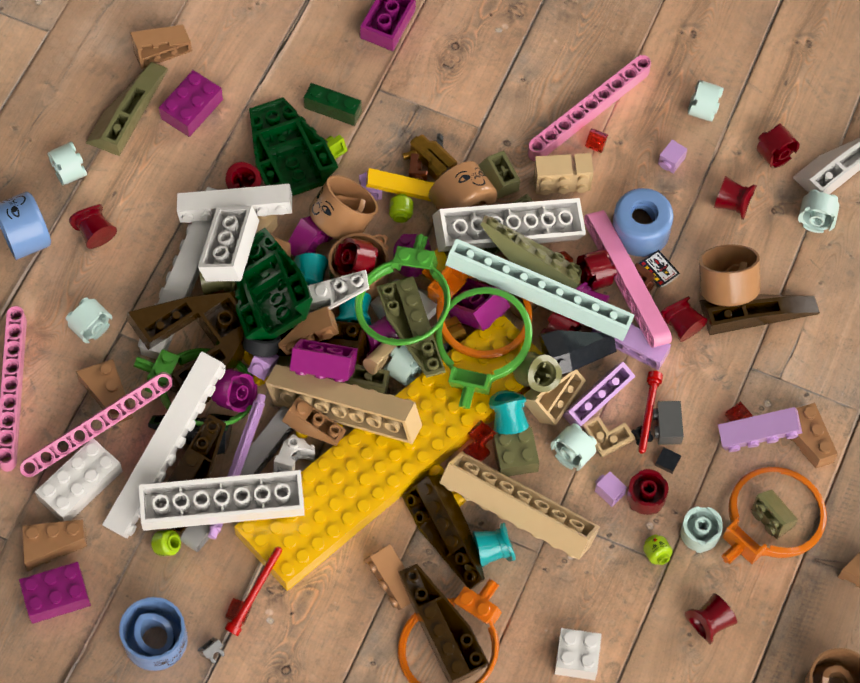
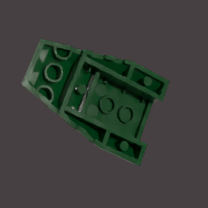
[249,97,338,196]
[235,228,313,339]

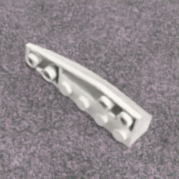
[793,138,860,194]
[291,270,369,329]

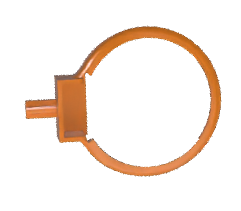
[422,266,532,359]
[721,467,827,564]
[398,579,502,683]

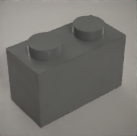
[653,401,684,445]

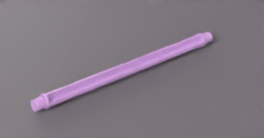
[208,394,266,539]

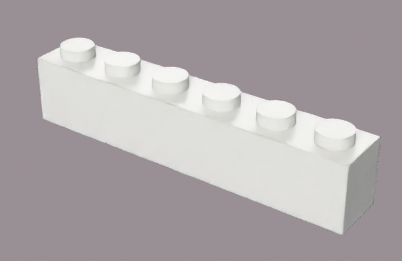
[177,184,292,223]

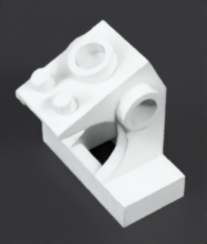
[274,434,315,472]

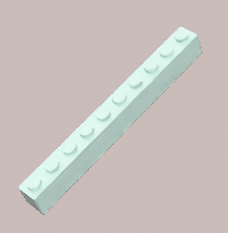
[445,239,634,341]

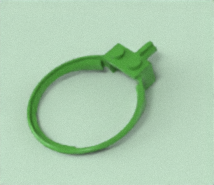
[355,234,451,346]
[435,287,532,409]
[133,348,253,426]

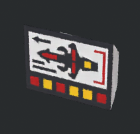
[639,250,680,288]

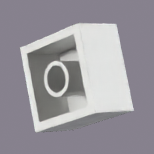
[555,628,602,680]

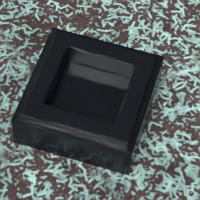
[655,447,681,474]

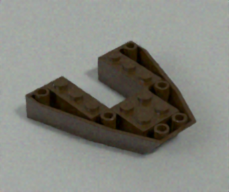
[126,291,245,404]

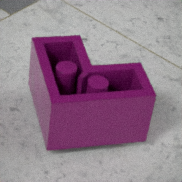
[288,216,332,257]

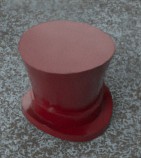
[225,162,262,189]
[714,176,757,220]
[69,204,117,249]
[660,296,708,342]
[684,593,737,645]

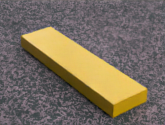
[366,168,434,201]

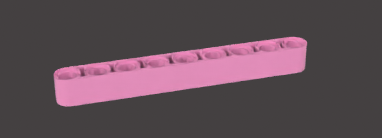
[528,55,651,161]
[584,210,672,348]
[0,306,27,472]
[20,372,172,477]

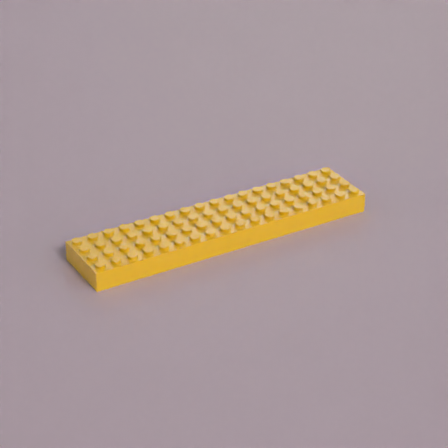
[234,315,542,591]

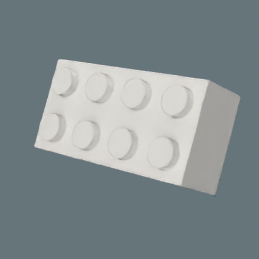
[198,206,259,281]
[35,438,123,522]

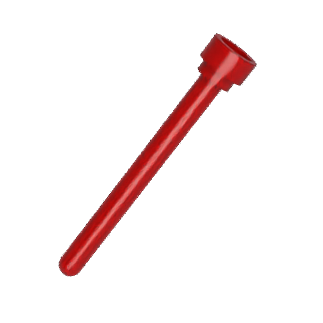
[638,371,663,454]
[224,547,282,636]

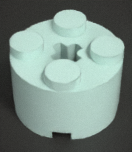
[688,80,724,122]
[47,142,87,185]
[798,190,839,233]
[66,297,112,343]
[383,345,422,386]
[550,423,597,471]
[680,506,723,553]

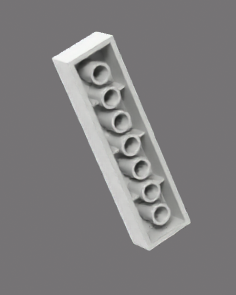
[432,198,586,252]
[139,470,305,531]

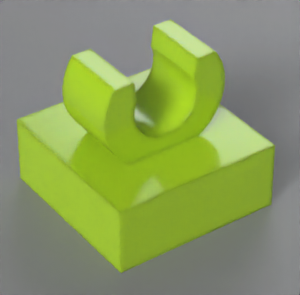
[325,135,348,159]

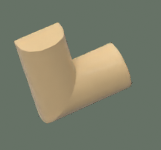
[363,338,398,375]
[582,416,635,458]

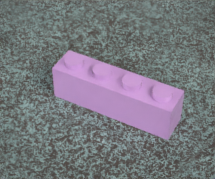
[592,323,671,371]
[562,362,636,427]
[718,407,802,452]

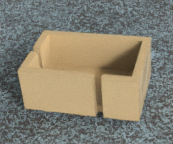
[534,153,594,195]

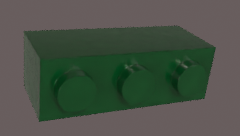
[304,83,362,126]

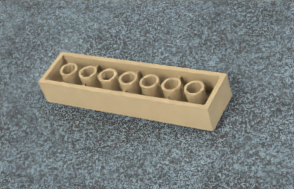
[265,364,422,444]
[440,452,600,559]

